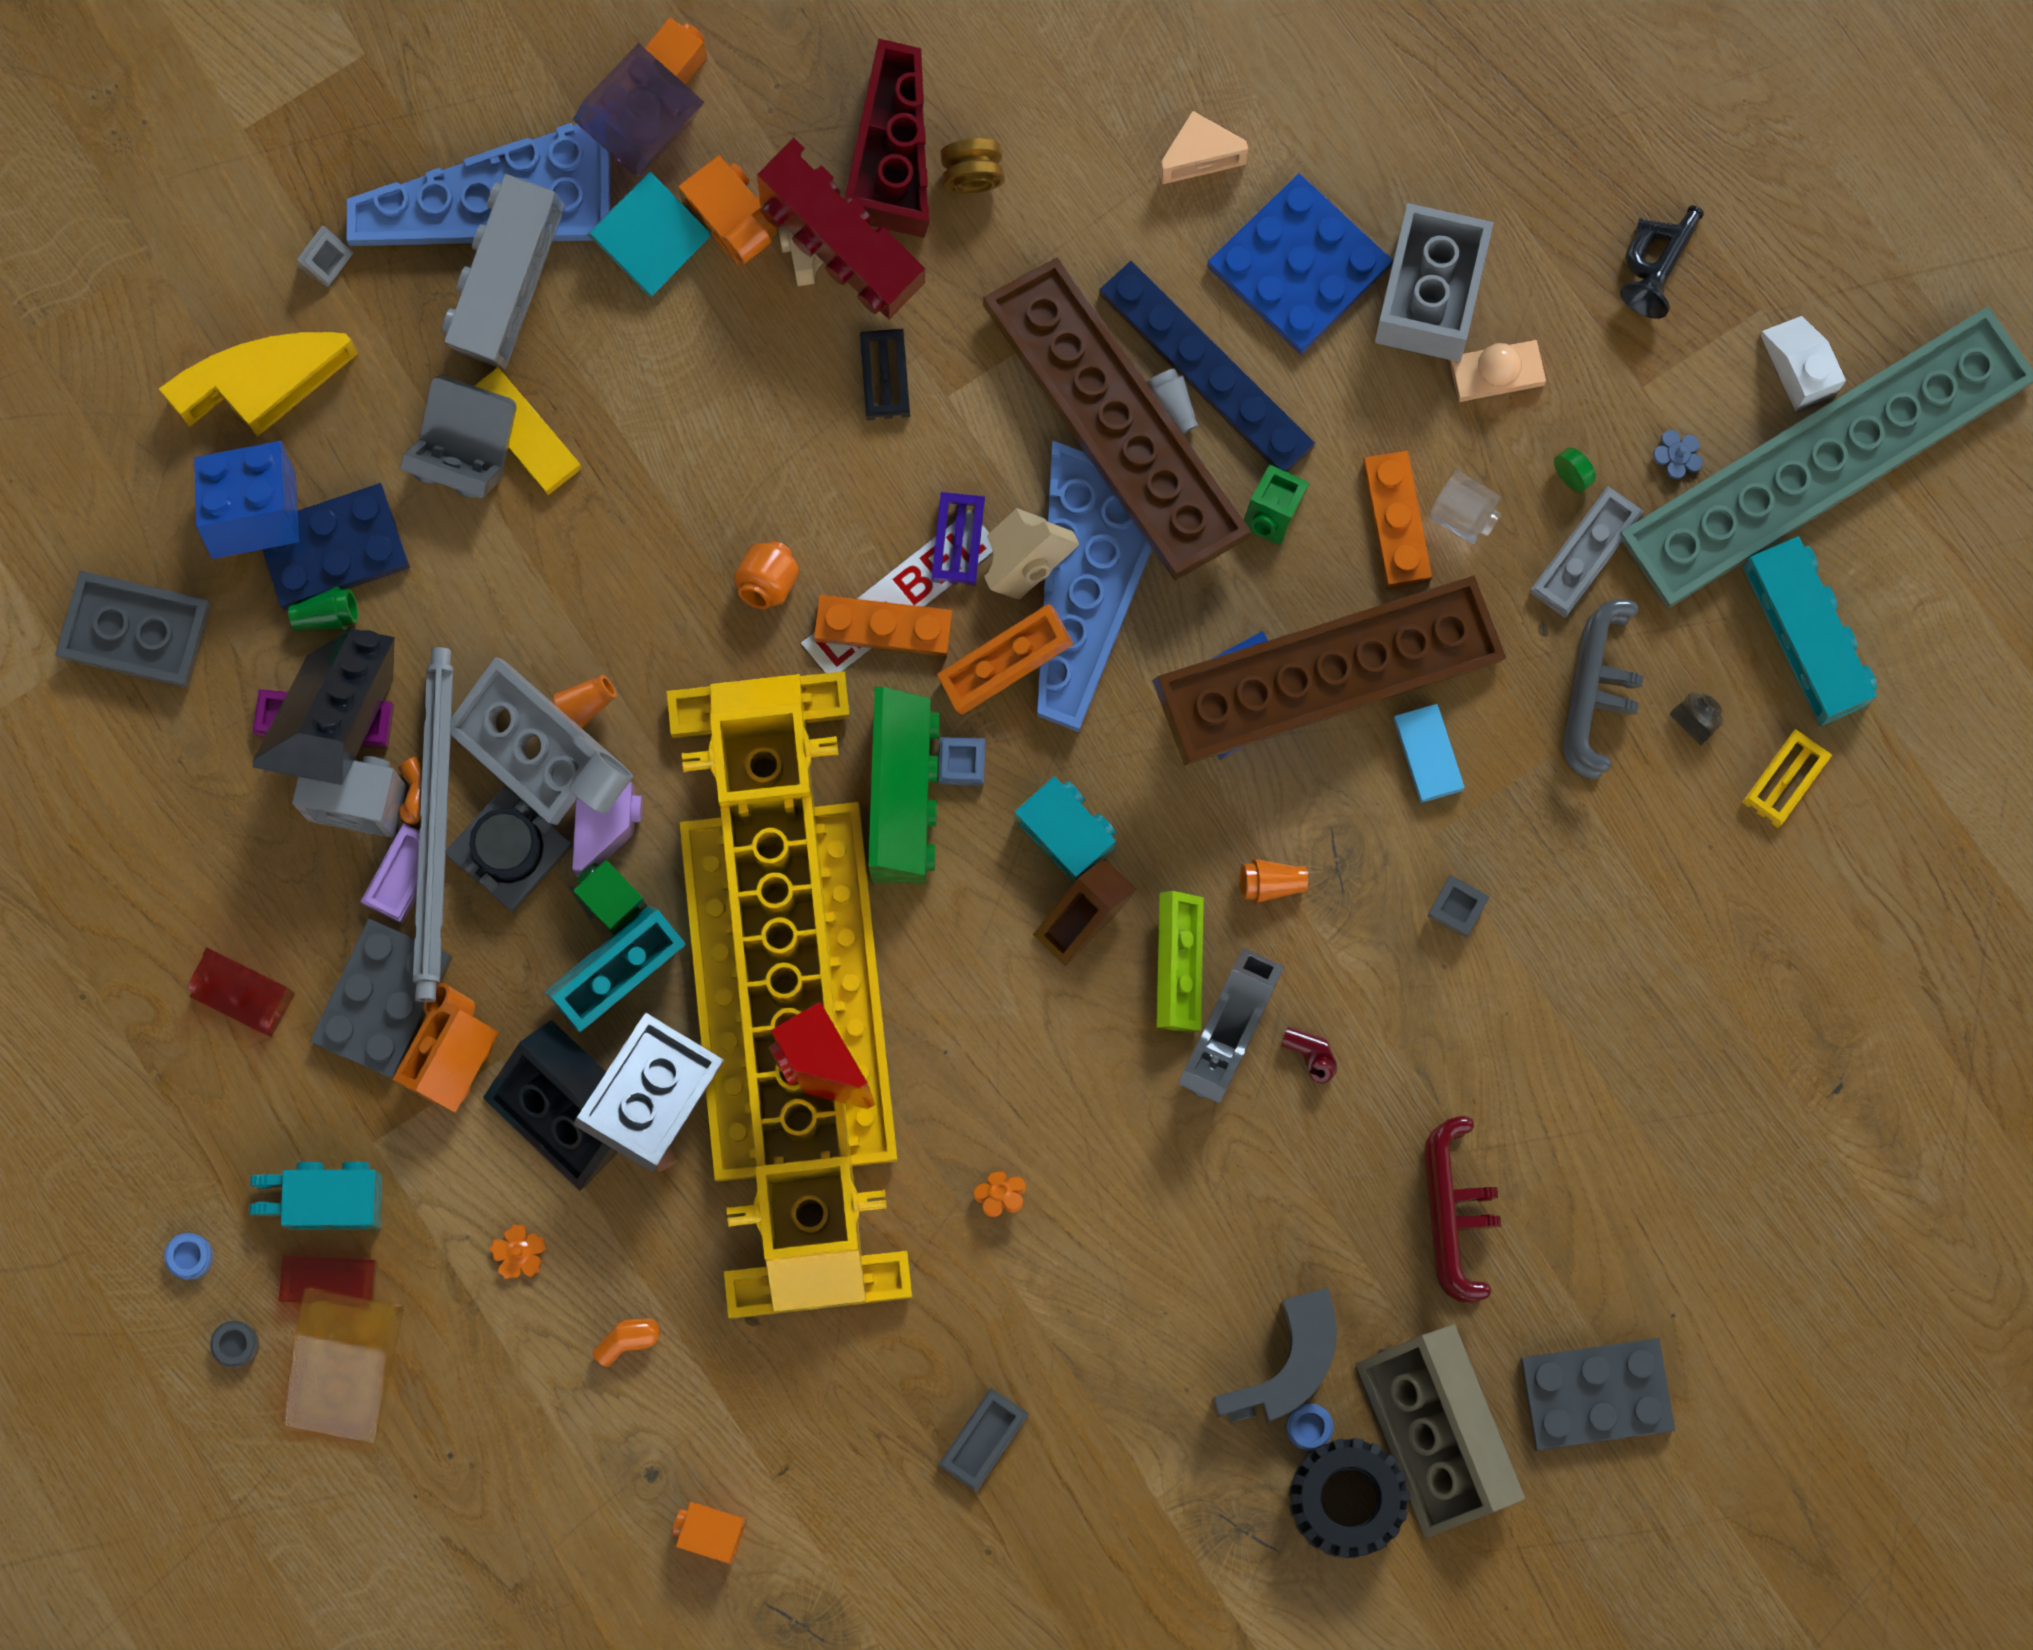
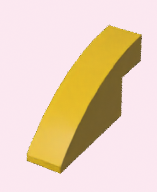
[159,332,359,437]

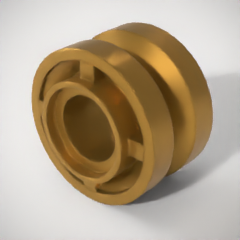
[940,138,1005,194]

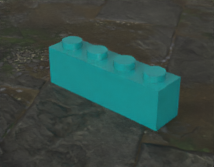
[1743,536,1877,727]

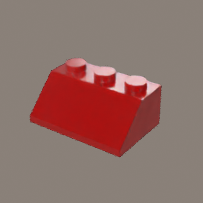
[769,1002,875,1109]

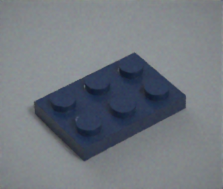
[262,483,410,611]

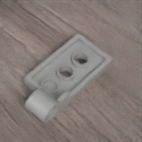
[451,657,633,825]

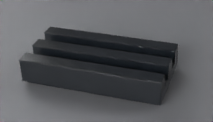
[860,329,910,420]

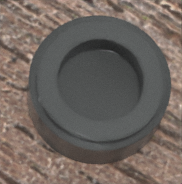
[210,1321,259,1368]

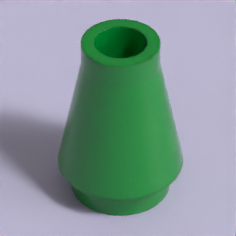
[288,587,359,632]

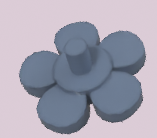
[1653,430,1703,480]

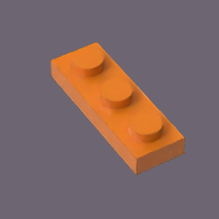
[1363,450,1432,589]
[814,595,952,657]
[937,604,1074,715]

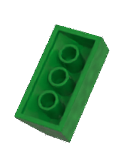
[868,687,940,884]

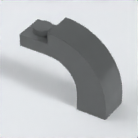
[1178,947,1284,1103]
[1212,1288,1337,1423]

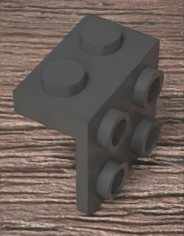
[400,375,517,498]

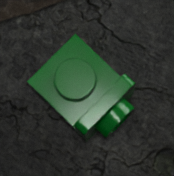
[1243,465,1310,545]

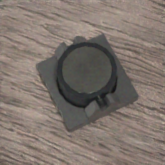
[446,786,573,913]

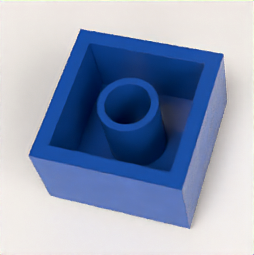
[194,441,299,559]

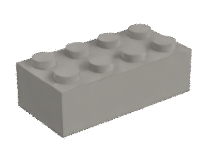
[441,174,566,370]

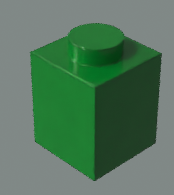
[573,860,647,935]

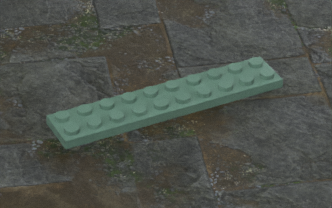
[1620,306,2033,609]

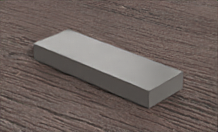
[1529,486,1644,619]

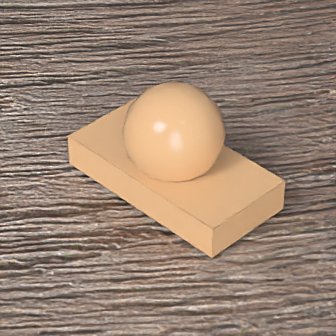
[1449,340,1546,402]

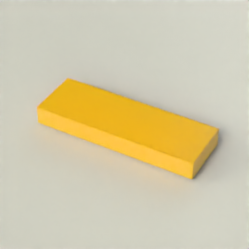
[474,367,582,495]

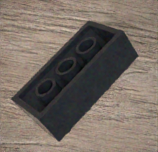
[253,629,395,785]

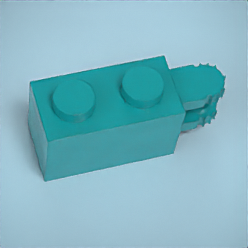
[249,1162,382,1230]

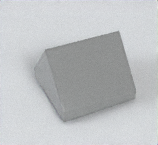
[296,226,353,287]

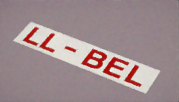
[801,510,993,673]

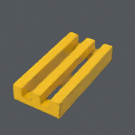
[1742,729,1832,828]

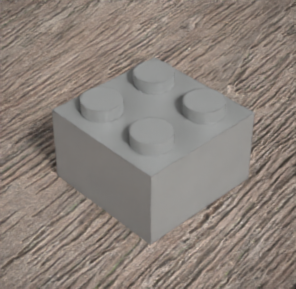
[292,756,408,839]

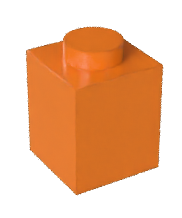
[638,17,707,97]
[672,1501,747,1564]

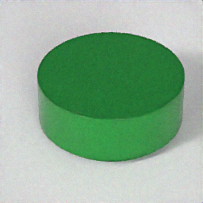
[1554,447,1596,493]

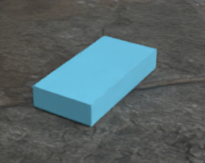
[1393,704,1465,803]

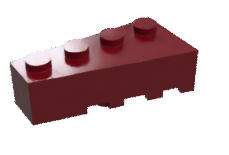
[844,38,930,238]
[757,137,925,320]

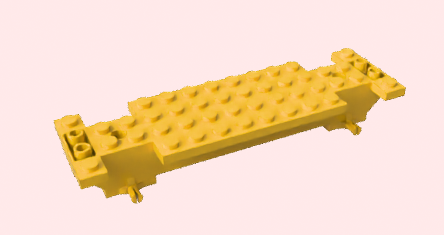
[667,671,913,1319]

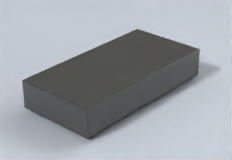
[938,1388,1029,1492]

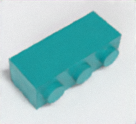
[544,905,686,1032]

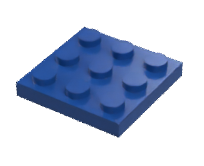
[1207,173,1394,355]

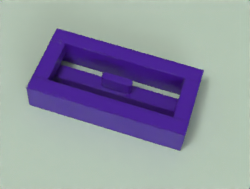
[932,492,985,586]

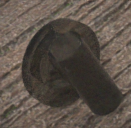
[1669,692,1723,746]

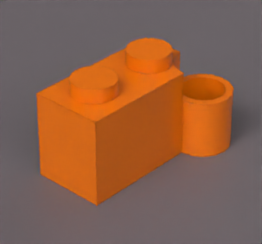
[678,155,777,265]
[392,983,499,1113]

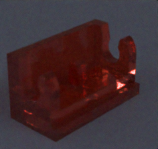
[187,947,295,1038]

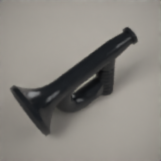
[1620,205,1704,319]

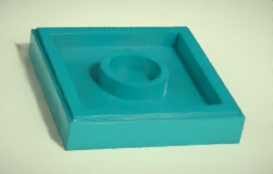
[587,171,712,297]

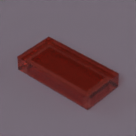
[279,1255,377,1307]

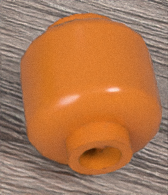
[734,541,799,609]

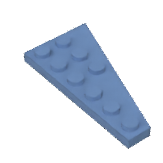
[347,110,611,246]
[1037,440,1153,733]

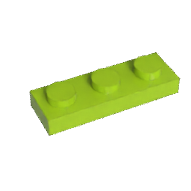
[1157,891,1204,1033]

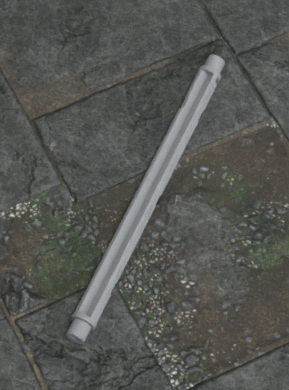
[413,647,454,1002]

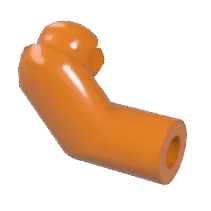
[398,757,422,825]
[592,1318,660,1367]

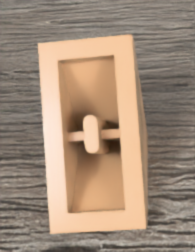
[1160,111,1248,185]

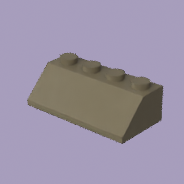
[1355,1324,1526,1538]

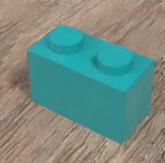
[1015,776,1116,883]

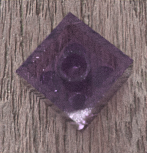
[573,43,704,179]

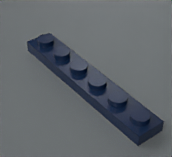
[1099,261,1315,472]

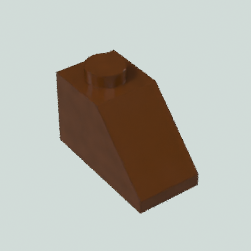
[1033,858,1137,966]

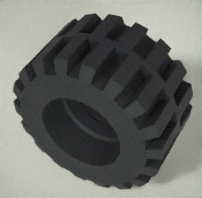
[1289,1438,1410,1558]

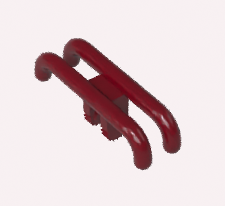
[1424,1116,1501,1303]

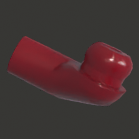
[1281,1025,1337,1084]

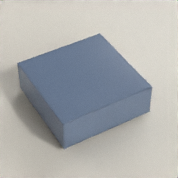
[939,737,985,786]

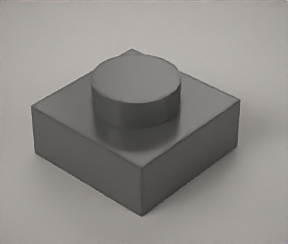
[1427,875,1490,939]

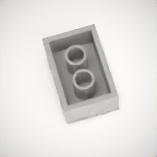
[1375,203,1494,362]

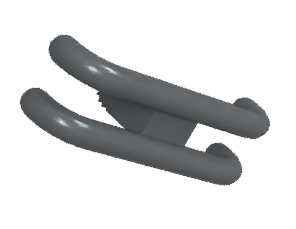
[1563,599,1644,779]

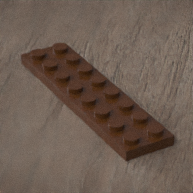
[983,257,1251,581]
[1152,575,1506,766]

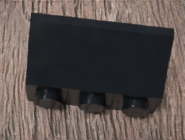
[483,1020,618,1191]

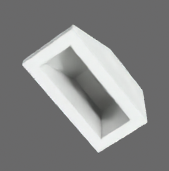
[1760,316,1846,412]

